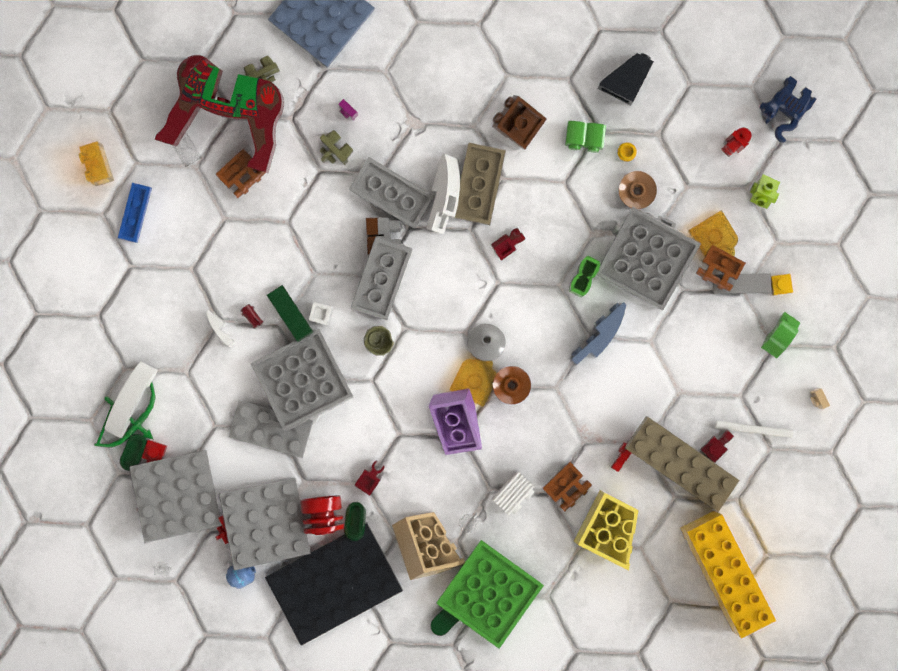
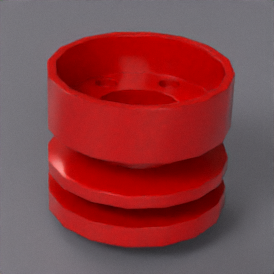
[300,495,344,535]

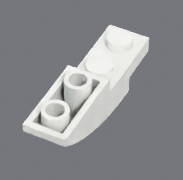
[426,153,460,234]

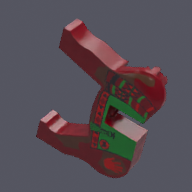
[155,55,284,173]

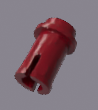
[240,304,264,329]

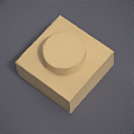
[810,388,830,409]

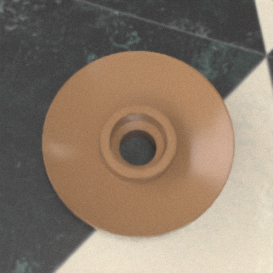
[618,171,657,209]

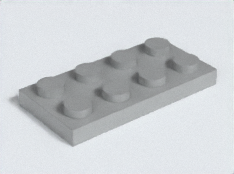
[349,157,434,229]
[351,236,412,320]
[229,400,313,458]

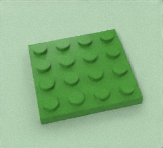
[436,540,544,649]

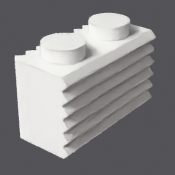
[491,471,535,515]

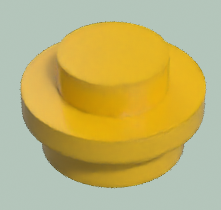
[617,142,637,162]

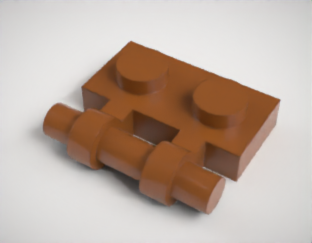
[216,148,266,198]
[696,245,746,292]
[543,462,592,512]

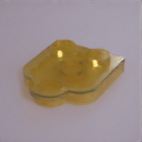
[688,210,738,257]
[449,358,497,407]

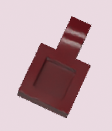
[491,228,526,261]
[700,430,734,463]

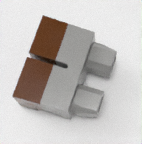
[366,218,401,256]

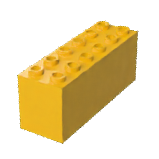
[680,511,776,639]

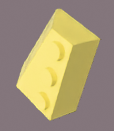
[574,490,638,571]

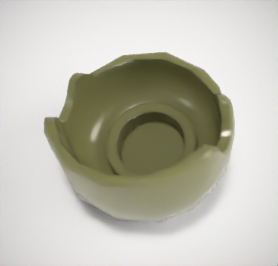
[363,326,394,356]

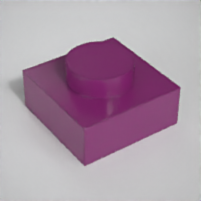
[338,99,358,121]

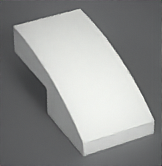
[206,310,236,347]

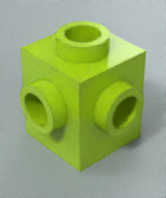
[750,174,780,209]

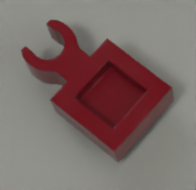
[354,460,385,496]

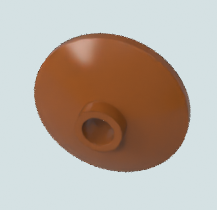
[493,366,531,404]

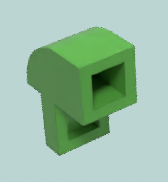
[761,312,800,359]

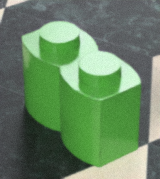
[565,121,606,153]
[569,256,600,298]

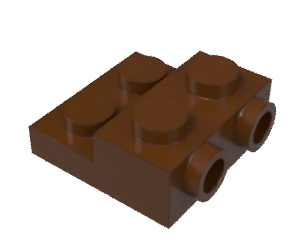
[492,95,547,150]

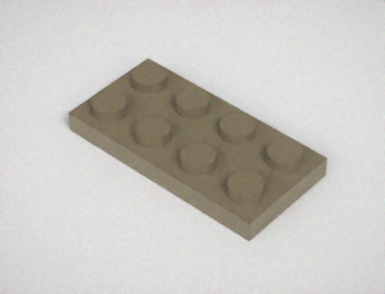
[453,143,506,226]

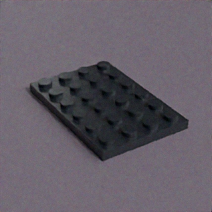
[265,522,403,646]

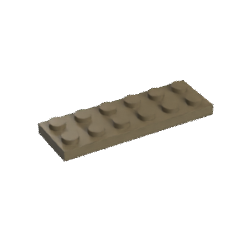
[625,416,740,512]

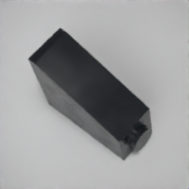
[597,53,654,106]

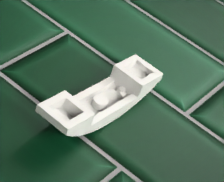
[104,361,158,438]

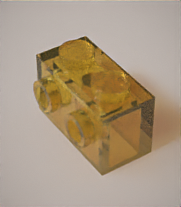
[79,141,114,186]

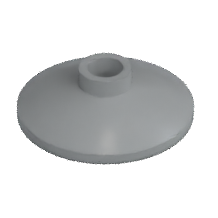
[467,324,506,361]

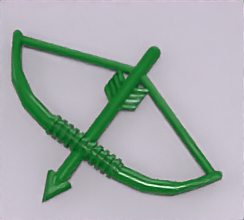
[94,382,156,448]

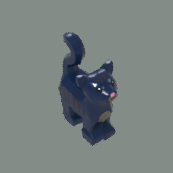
[759,76,817,143]

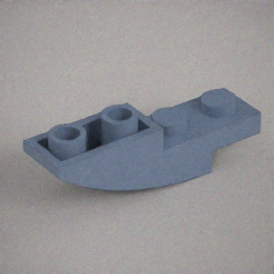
[570,302,626,365]

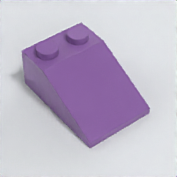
[429,389,482,455]

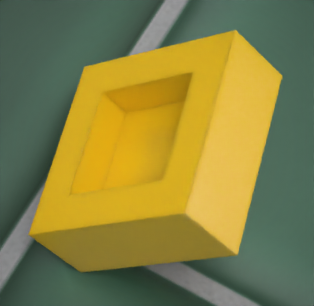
[771,274,793,296]

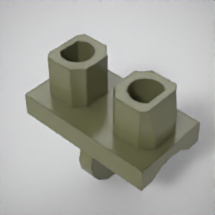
[244,55,280,82]
[319,130,353,165]

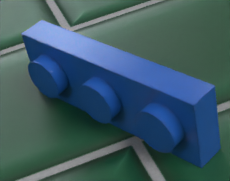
[118,183,152,243]

